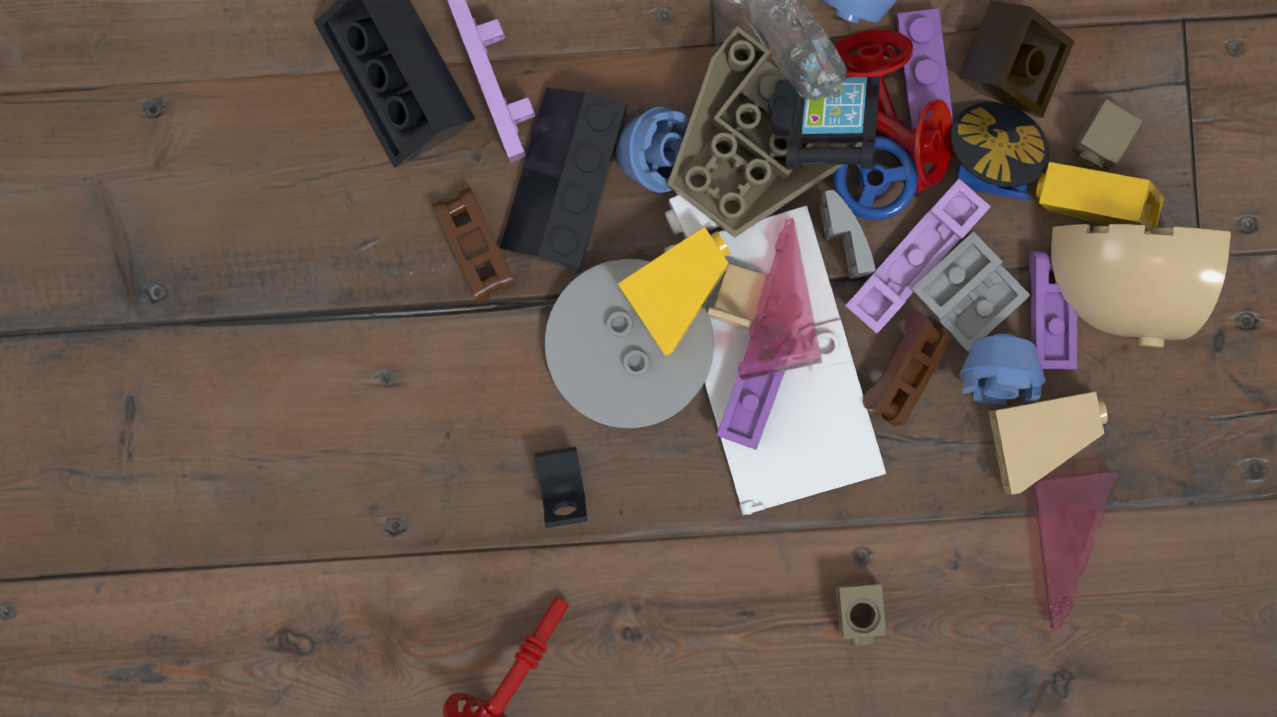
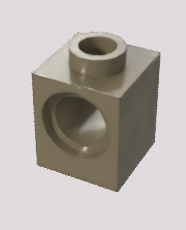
[1071,99,1143,170]
[835,581,887,645]

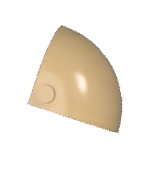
[1051,224,1231,348]

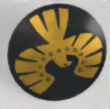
[950,102,1049,187]

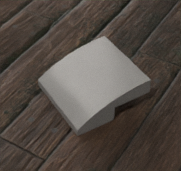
[817,190,876,279]
[911,231,1030,354]

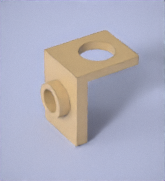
[707,264,769,331]

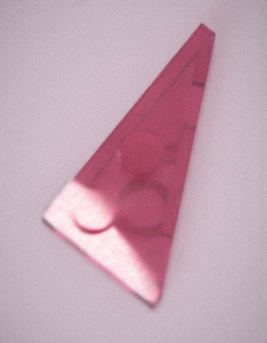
[738,218,823,380]
[1033,471,1117,629]

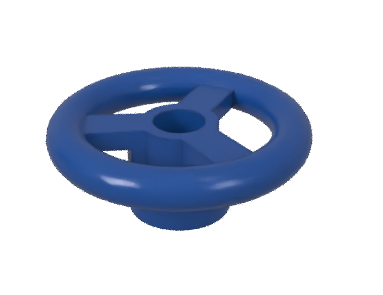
[833,136,918,220]

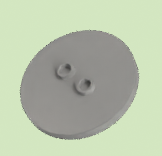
[545,259,714,428]

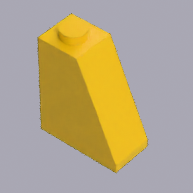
[1036,162,1164,231]
[618,227,731,358]

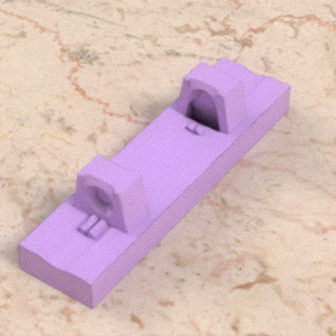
[447,0,535,163]

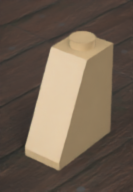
[988,392,1108,495]

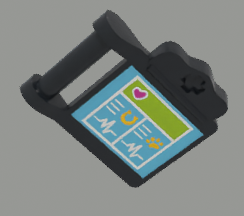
[768,75,880,170]

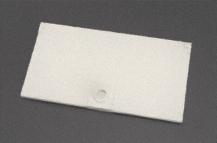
[664,206,886,515]

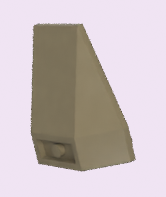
[667,26,862,238]

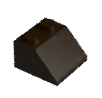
[959,0,1074,118]

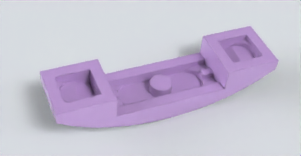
[845,179,991,334]

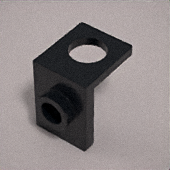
[535,447,588,528]

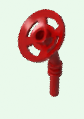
[828,30,929,194]
[812,52,953,185]
[443,597,569,717]

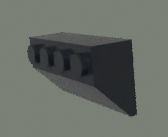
[314,0,475,168]
[500,88,627,272]

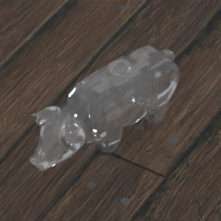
[727,0,847,101]

